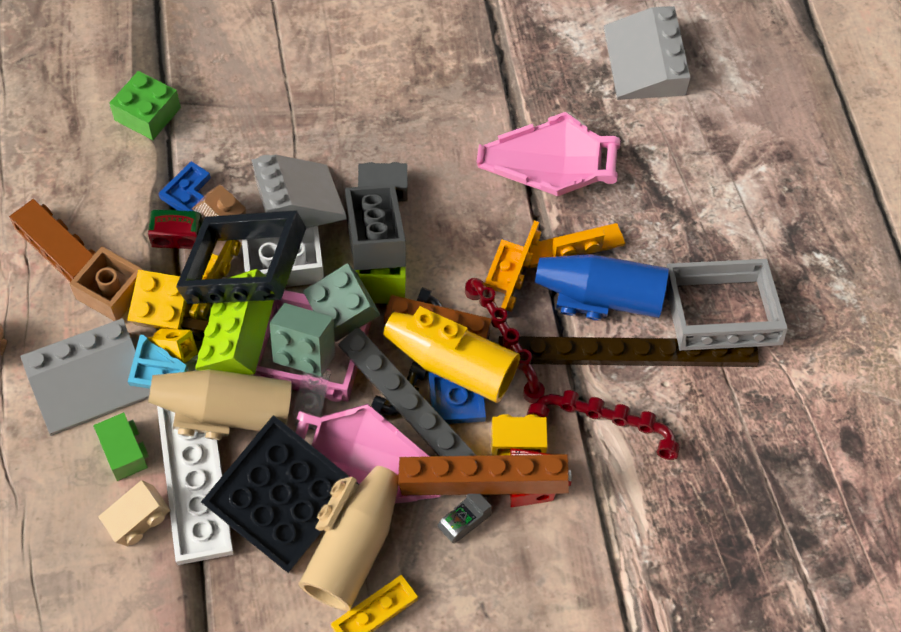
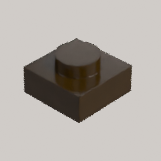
[181,317,209,341]

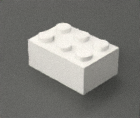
[242,226,324,287]

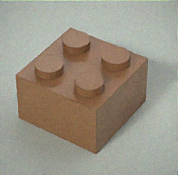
[69,246,143,321]

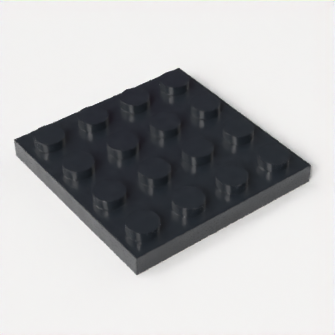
[201,415,359,574]

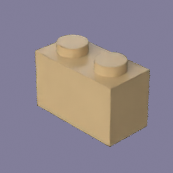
[98,480,171,546]

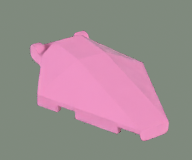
[477,112,621,196]
[295,404,441,503]

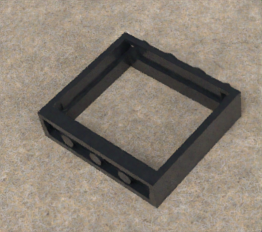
[176,210,307,304]

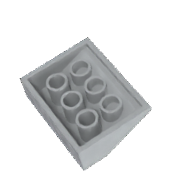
[604,6,690,100]
[252,154,347,228]
[20,318,150,436]

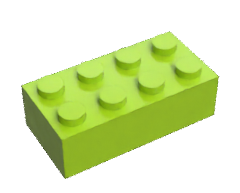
[195,269,274,375]

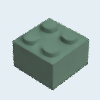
[303,263,380,342]
[270,303,335,377]

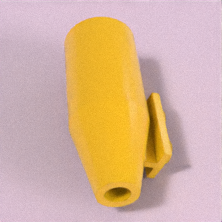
[383,306,520,403]

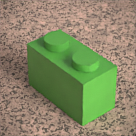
[93,412,149,481]

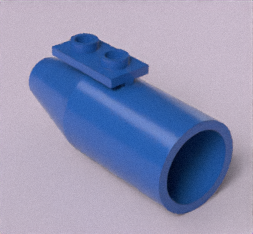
[535,254,669,321]

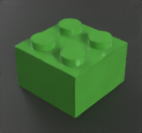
[109,71,181,140]

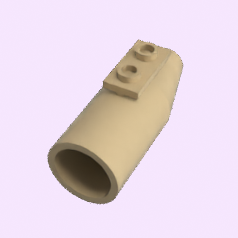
[148,369,292,440]
[299,466,399,611]

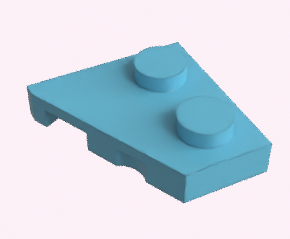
[128,335,188,389]

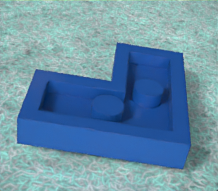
[158,161,211,211]

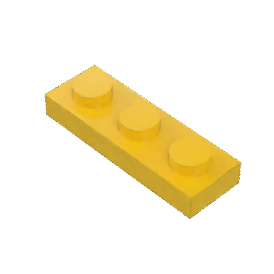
[331,574,418,632]

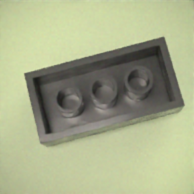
[345,185,406,270]

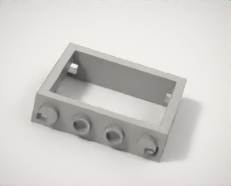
[666,259,788,351]

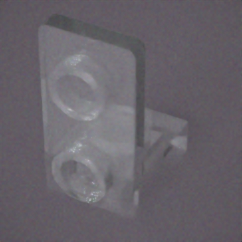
[293,369,331,430]

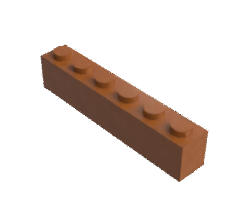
[398,454,569,496]

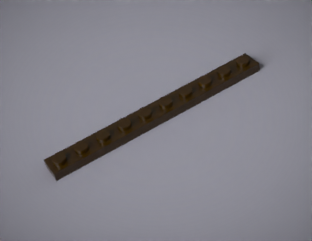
[498,336,759,367]

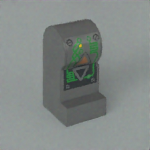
[437,494,491,543]

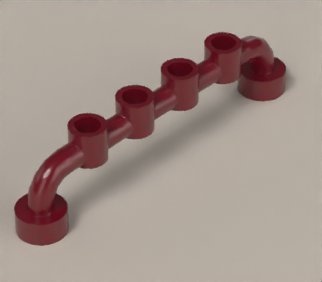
[465,278,545,403]
[527,390,680,460]

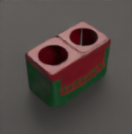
[148,210,203,249]

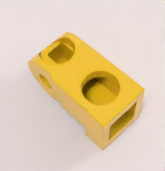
[148,329,198,364]

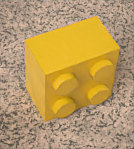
[127,270,192,330]

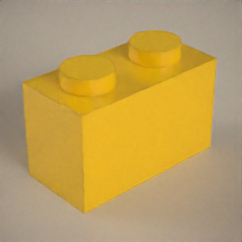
[491,414,547,455]

